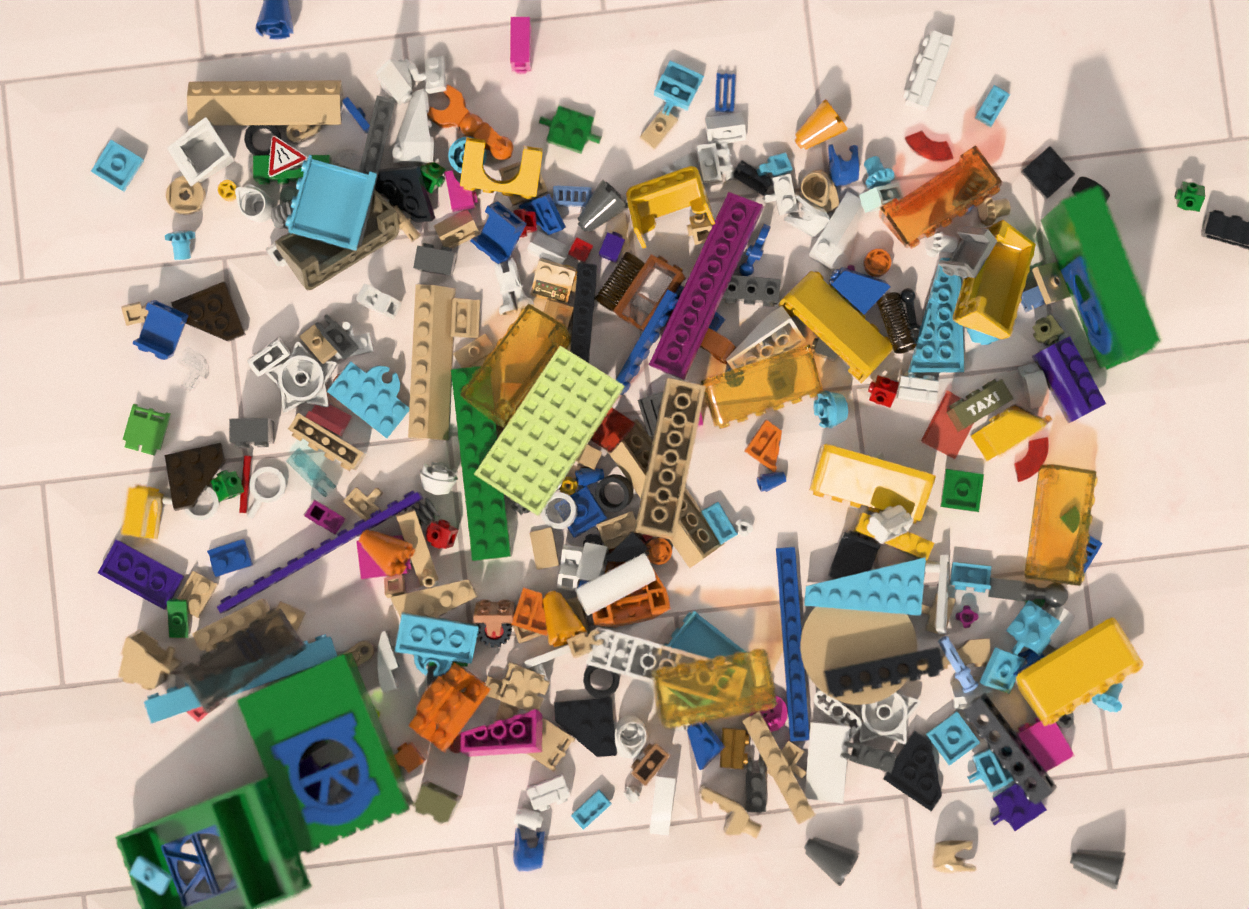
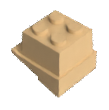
[118,629,182,690]

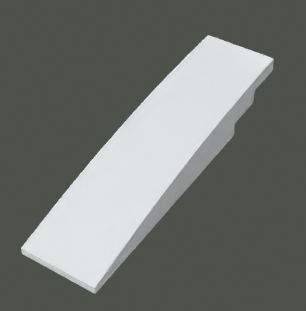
[586,626,747,707]

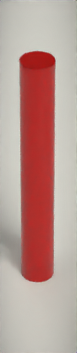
[239,456,252,513]

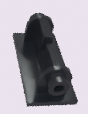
[733,160,772,196]

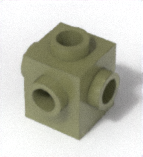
[1032,314,1065,346]

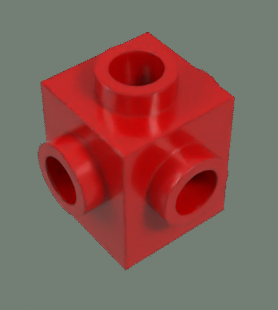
[513,209,537,238]
[868,375,899,408]
[425,519,459,549]

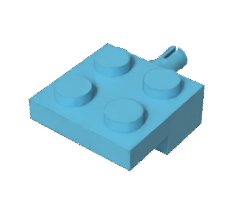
[654,60,704,116]
[1006,600,1061,656]
[967,746,1021,792]

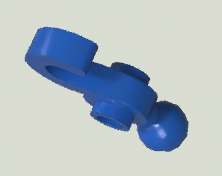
[739,223,771,276]

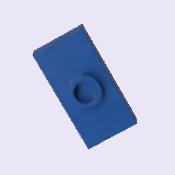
[342,96,370,134]

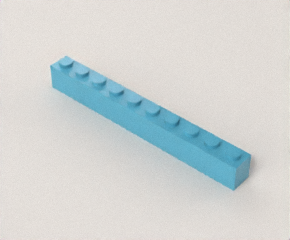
[143,634,338,724]

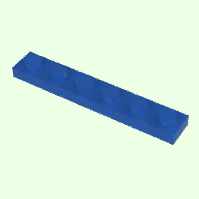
[616,290,680,396]

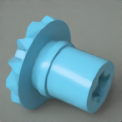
[863,156,895,189]
[164,230,196,260]
[1092,683,1123,713]

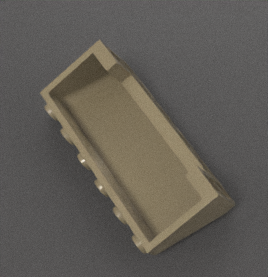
[275,190,399,290]

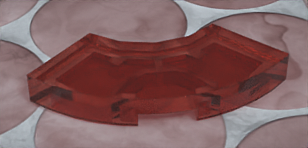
[904,130,954,162]
[1014,437,1049,482]

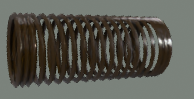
[594,252,645,312]
[876,292,917,354]

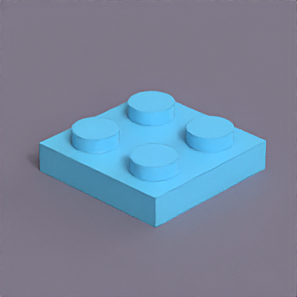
[91,140,144,192]
[980,647,1025,694]
[926,711,980,766]

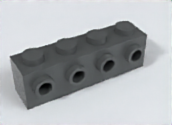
[721,275,781,307]

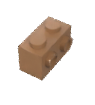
[630,742,670,786]

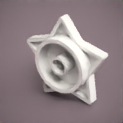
[265,342,338,413]
[851,691,921,744]

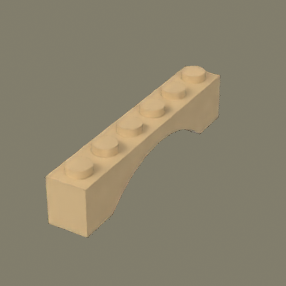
[917,639,991,670]

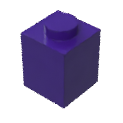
[599,232,625,263]

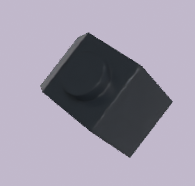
[605,531,651,562]

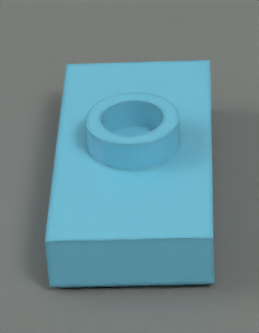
[974,85,1010,128]
[701,502,738,545]
[570,789,612,830]
[129,856,172,895]

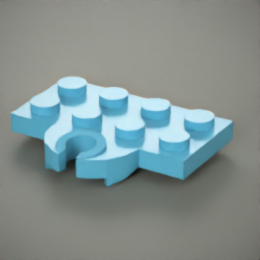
[327,361,409,438]
[395,613,479,677]

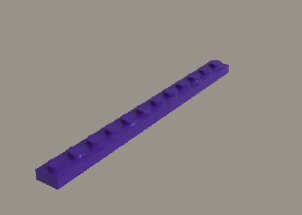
[216,490,424,613]

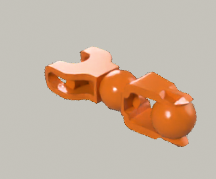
[427,85,513,160]

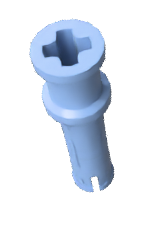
[937,636,979,693]

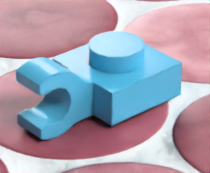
[756,153,793,177]

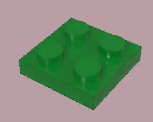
[940,469,984,513]

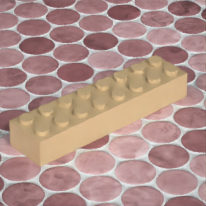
[634,378,706,540]

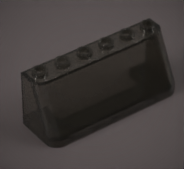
[181,608,307,714]

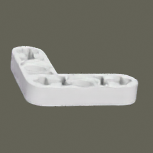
[814,690,862,742]

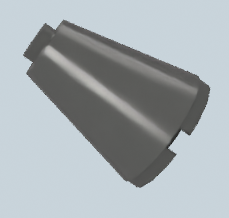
[577,179,629,232]
[804,837,860,887]
[1070,849,1126,890]

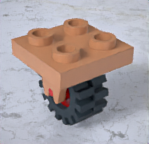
[473,600,515,648]

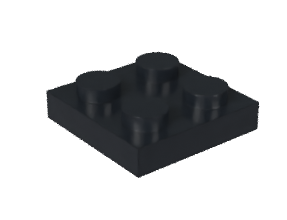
[1021,146,1075,200]

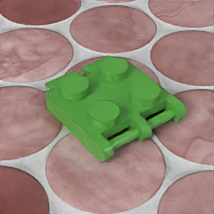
[122,403,171,456]

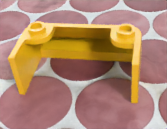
[626,166,715,248]
[970,409,1048,462]

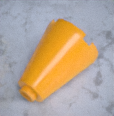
[794,99,848,150]
[543,591,586,647]

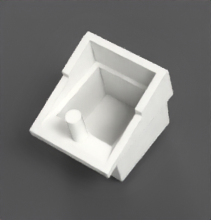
[167,117,233,187]

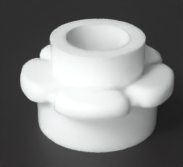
[734,518,753,537]
[623,786,641,804]

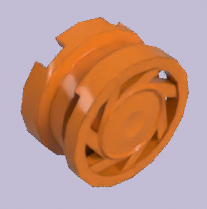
[863,249,892,277]
[647,538,672,565]

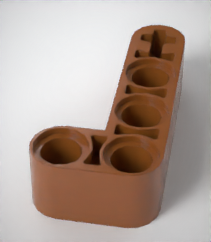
[665,310,736,365]

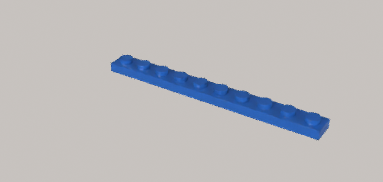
[775,547,810,742]

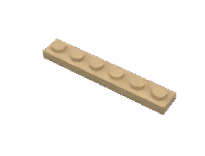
[742,712,815,824]

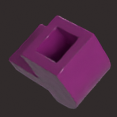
[303,499,346,535]

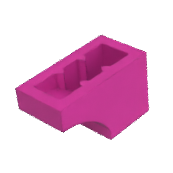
[445,171,478,212]

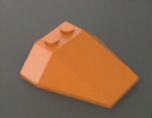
[592,547,671,628]

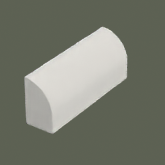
[576,553,656,616]

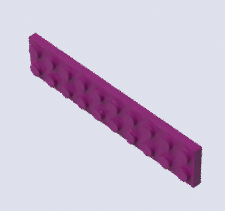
[649,192,764,380]

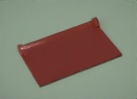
[921,390,974,459]
[590,407,636,453]

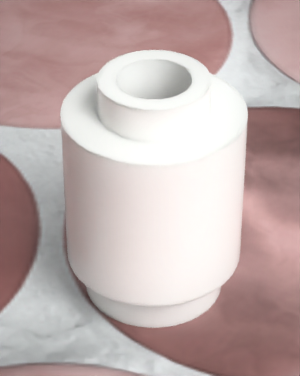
[513,808,543,832]

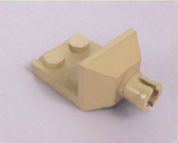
[699,785,762,839]

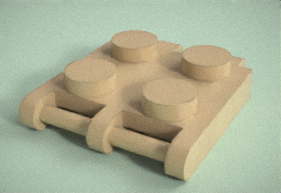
[495,662,550,712]
[526,718,576,772]

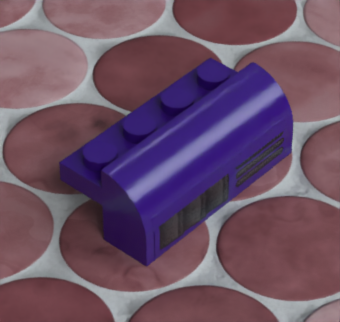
[1032,336,1106,423]

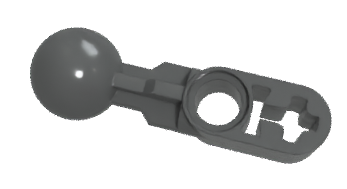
[988,578,1068,608]

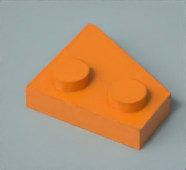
[744,420,782,472]
[511,588,547,636]

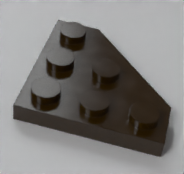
[171,282,246,342]
[164,443,225,511]

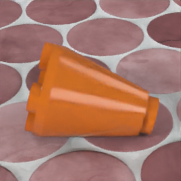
[359,529,415,577]

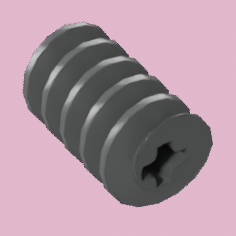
[405,497,440,528]

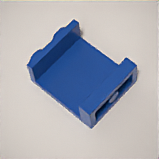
[470,201,526,264]
[132,300,189,360]

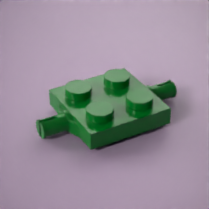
[538,106,602,154]

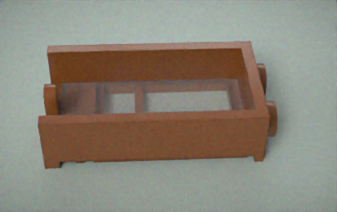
[613,254,686,332]

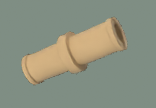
[393,205,421,242]

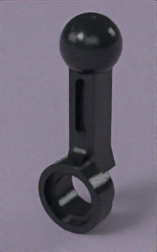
[900,288,921,341]

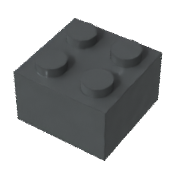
[229,418,274,448]

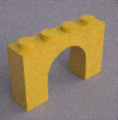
[460,137,543,199]
[121,484,164,539]

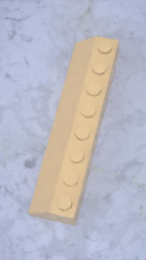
[187,80,343,126]
[408,284,456,441]
[601,419,725,568]

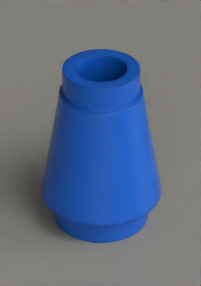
[575,468,604,487]
[756,471,786,492]

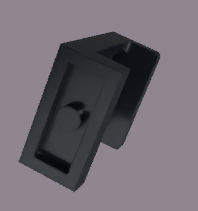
[827,530,881,579]

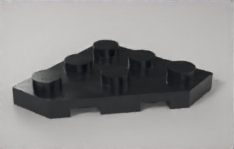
[375,165,436,223]
[554,697,617,757]
[882,730,942,812]

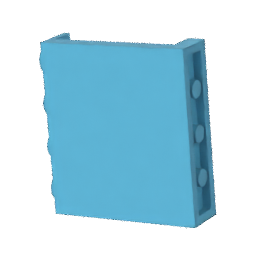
[286,155,377,251]
[664,611,750,716]

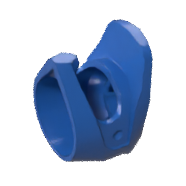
[828,144,859,187]
[513,828,545,872]

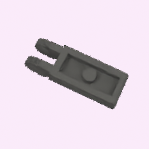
[314,314,359,360]
[746,757,766,812]

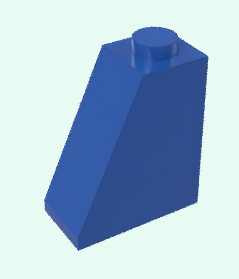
[829,267,891,315]

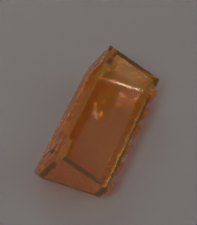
[879,145,1002,249]

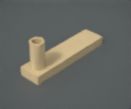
[396,509,439,587]

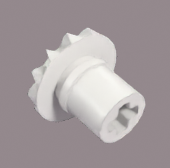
[924,226,958,257]

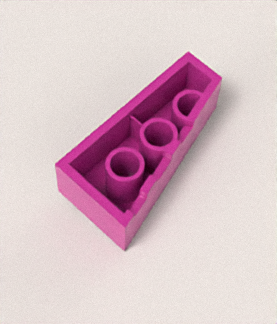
[461,709,542,757]

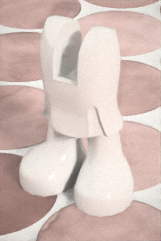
[494,258,535,316]

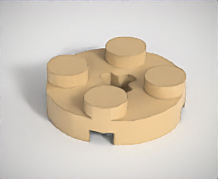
[166,176,205,215]

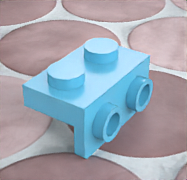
[950,562,992,593]

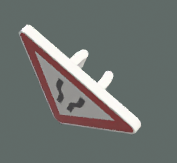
[268,136,307,177]

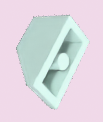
[859,183,904,213]

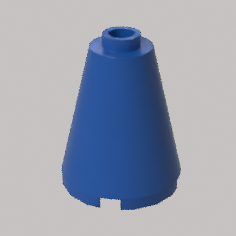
[255,0,294,40]

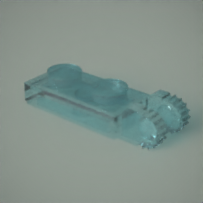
[286,447,336,497]

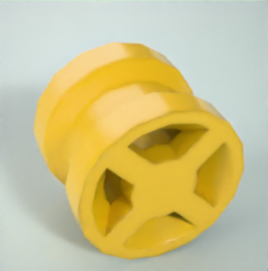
[218,180,237,202]

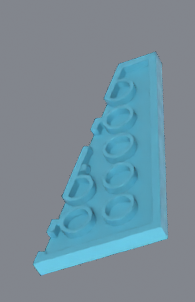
[908,258,964,373]
[804,557,926,616]

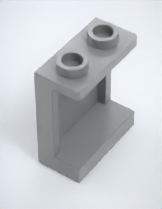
[938,226,998,278]

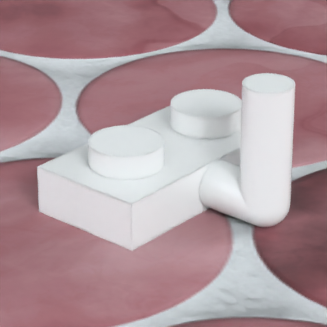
[408,55,446,94]
[762,174,798,215]
[335,322,374,360]

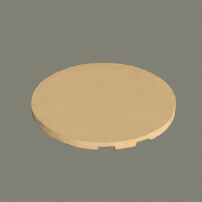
[800,607,917,705]

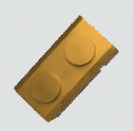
[719,728,749,769]

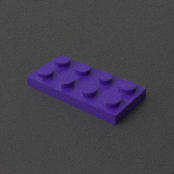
[98,539,185,610]

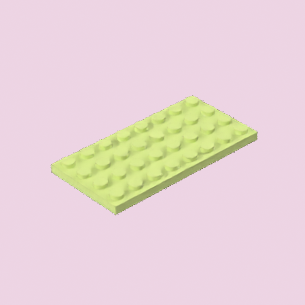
[475,346,625,516]

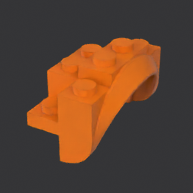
[408,662,491,753]

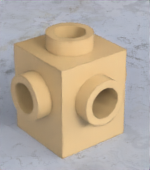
[687,213,713,245]

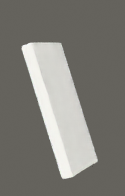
[805,721,850,803]

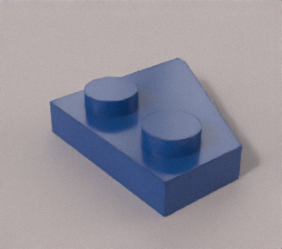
[519,193,566,235]
[687,716,725,770]

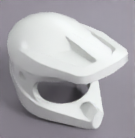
[235,184,275,223]
[784,194,830,237]
[615,715,647,759]

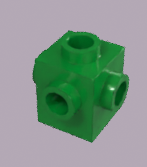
[420,162,446,194]
[1174,181,1206,212]
[211,470,244,502]

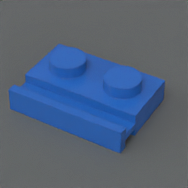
[207,539,253,577]

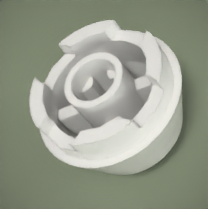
[420,461,458,495]

